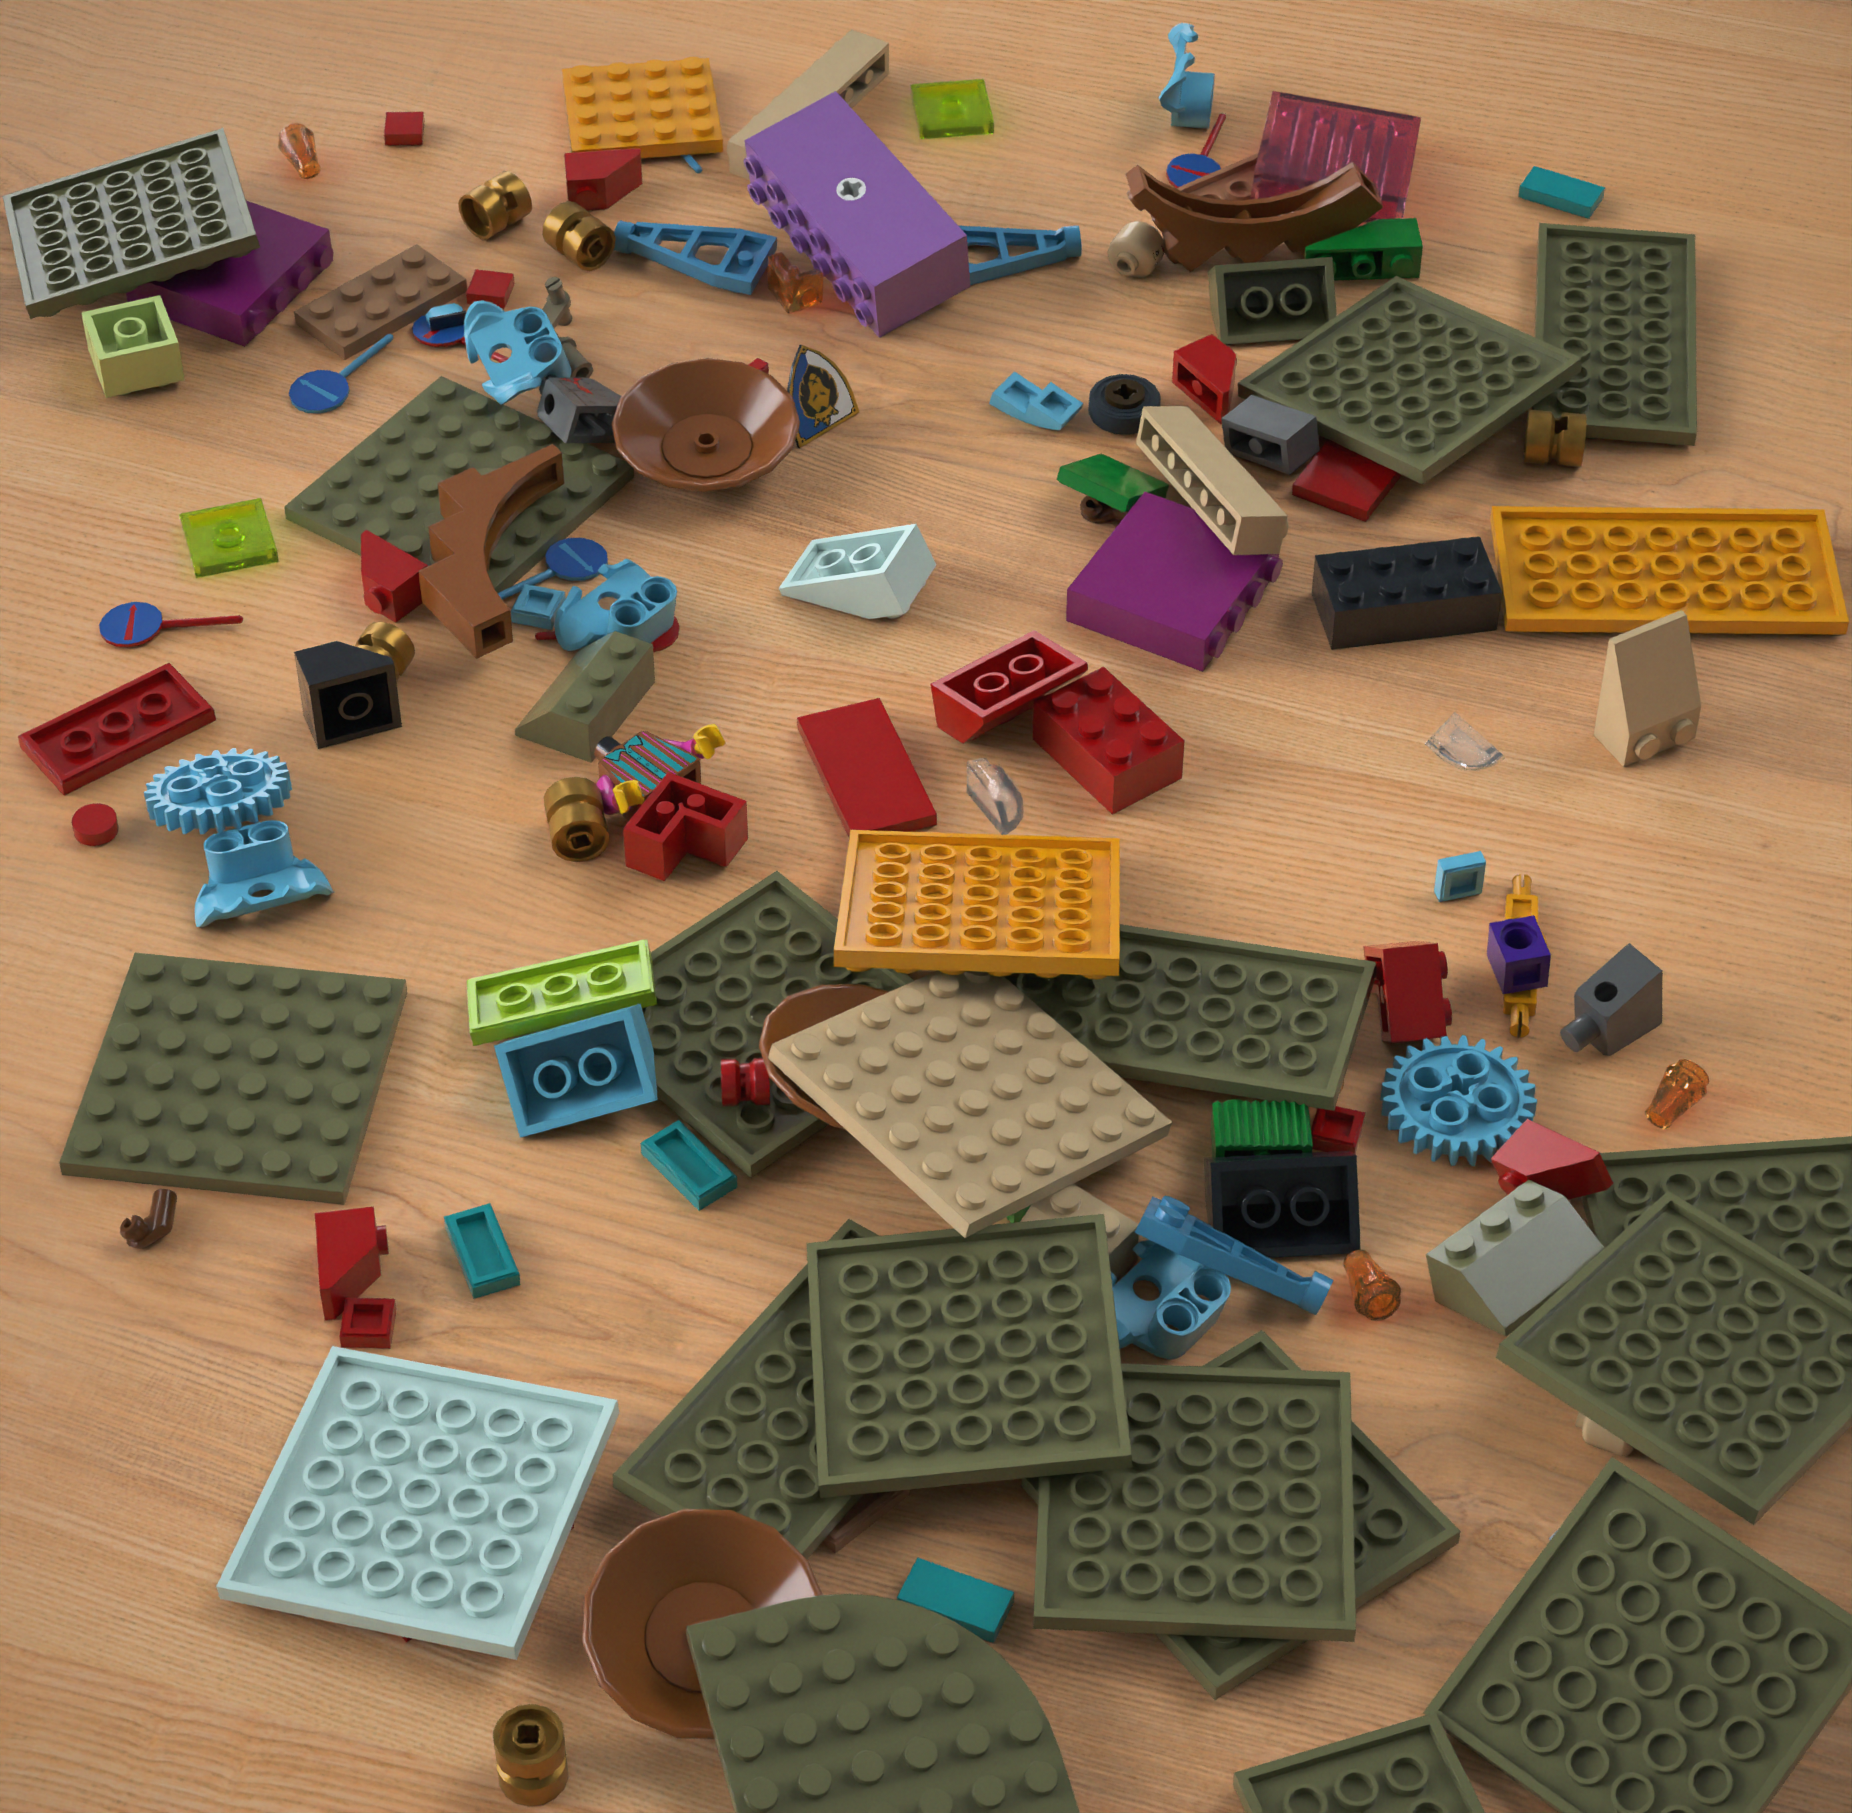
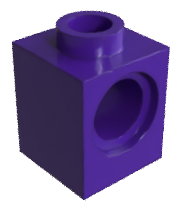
[1487,915,1551,994]

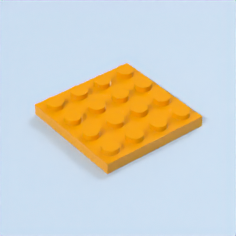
[562,57,724,158]

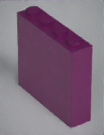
[126,201,334,347]
[1066,492,1283,672]

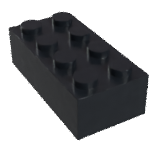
[1312,536,1502,650]

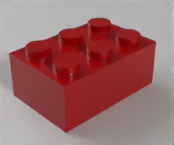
[1033,666,1185,815]

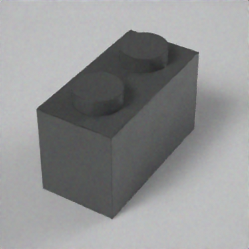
[1221,395,1320,475]

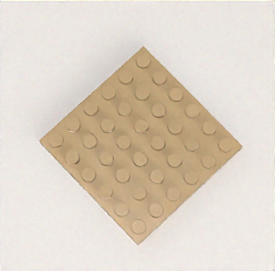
[768,970,1172,1238]

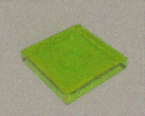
[911,79,994,139]
[179,498,279,578]

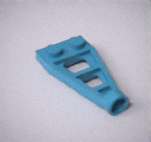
[614,220,777,295]
[959,225,1082,285]
[1135,1196,1333,1315]

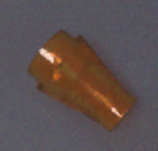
[278,123,321,179]
[1645,1059,1709,1129]
[1343,1250,1401,1321]

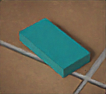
[1518,166,1605,219]
[640,1120,738,1211]
[444,1203,521,1299]
[897,1557,1014,1643]

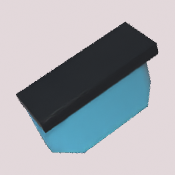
[426,303,466,332]

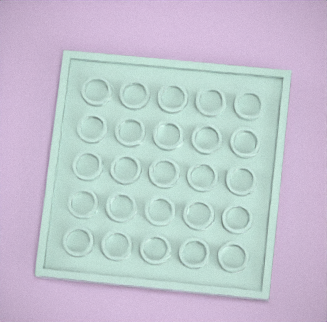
[216,1346,619,1660]

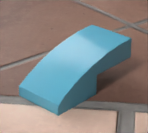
[989,372,1083,430]

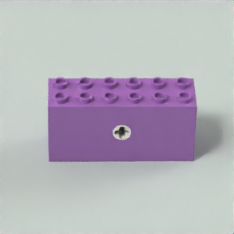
[744,91,970,338]

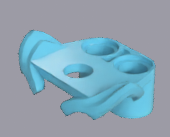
[1159,23,1215,129]
[464,300,571,404]
[554,559,677,651]
[194,820,334,927]
[1111,1240,1231,1360]

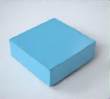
[511,584,566,630]
[1434,851,1486,902]

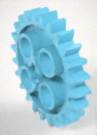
[144,748,292,834]
[1380,1035,1537,1166]

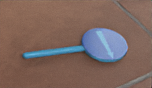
[289,334,393,414]
[498,538,608,600]

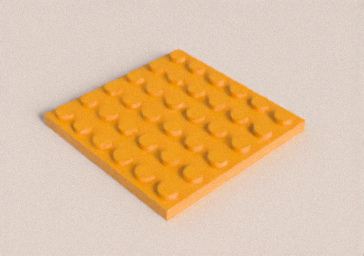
[834,830,1120,979]

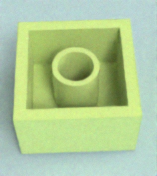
[81,295,185,398]

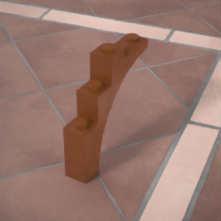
[1126,162,1383,272]
[419,444,564,659]

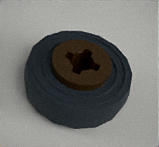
[1088,374,1161,435]

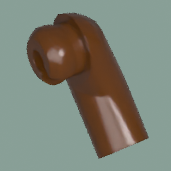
[120,1189,177,1249]

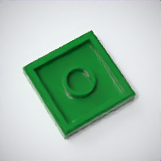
[1056,453,1169,512]

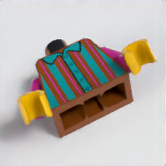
[594,724,726,822]

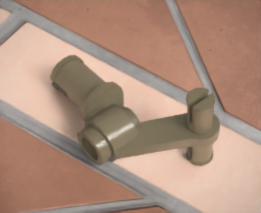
[542,277,593,378]

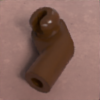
[1080,496,1129,523]

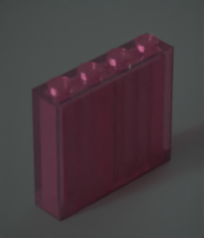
[1250,91,1421,223]

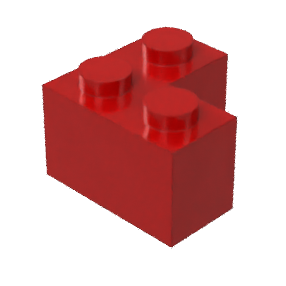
[623,772,748,881]
[1363,941,1452,1043]

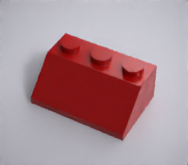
[930,630,1088,744]

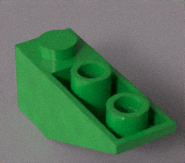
[1304,218,1423,281]

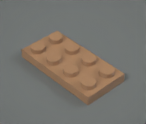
[294,244,467,360]

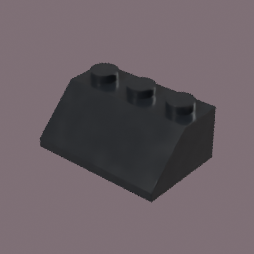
[1204,1150,1361,1258]

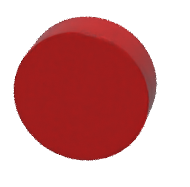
[71,803,119,846]

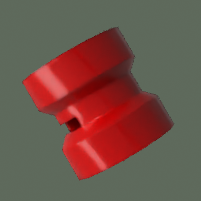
[721,1058,770,1107]

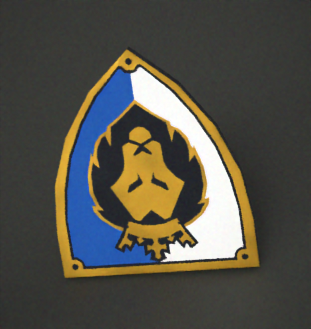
[787,345,859,448]

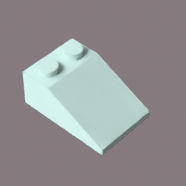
[779,524,936,619]

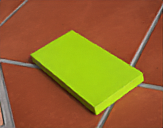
[467,939,657,1046]

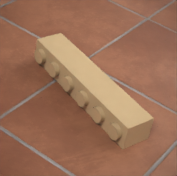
[727,29,889,180]
[1136,406,1288,555]

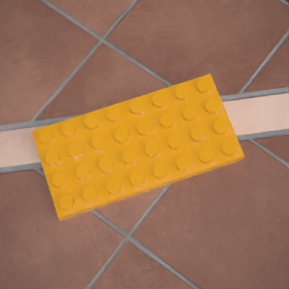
[1490,506,1849,635]

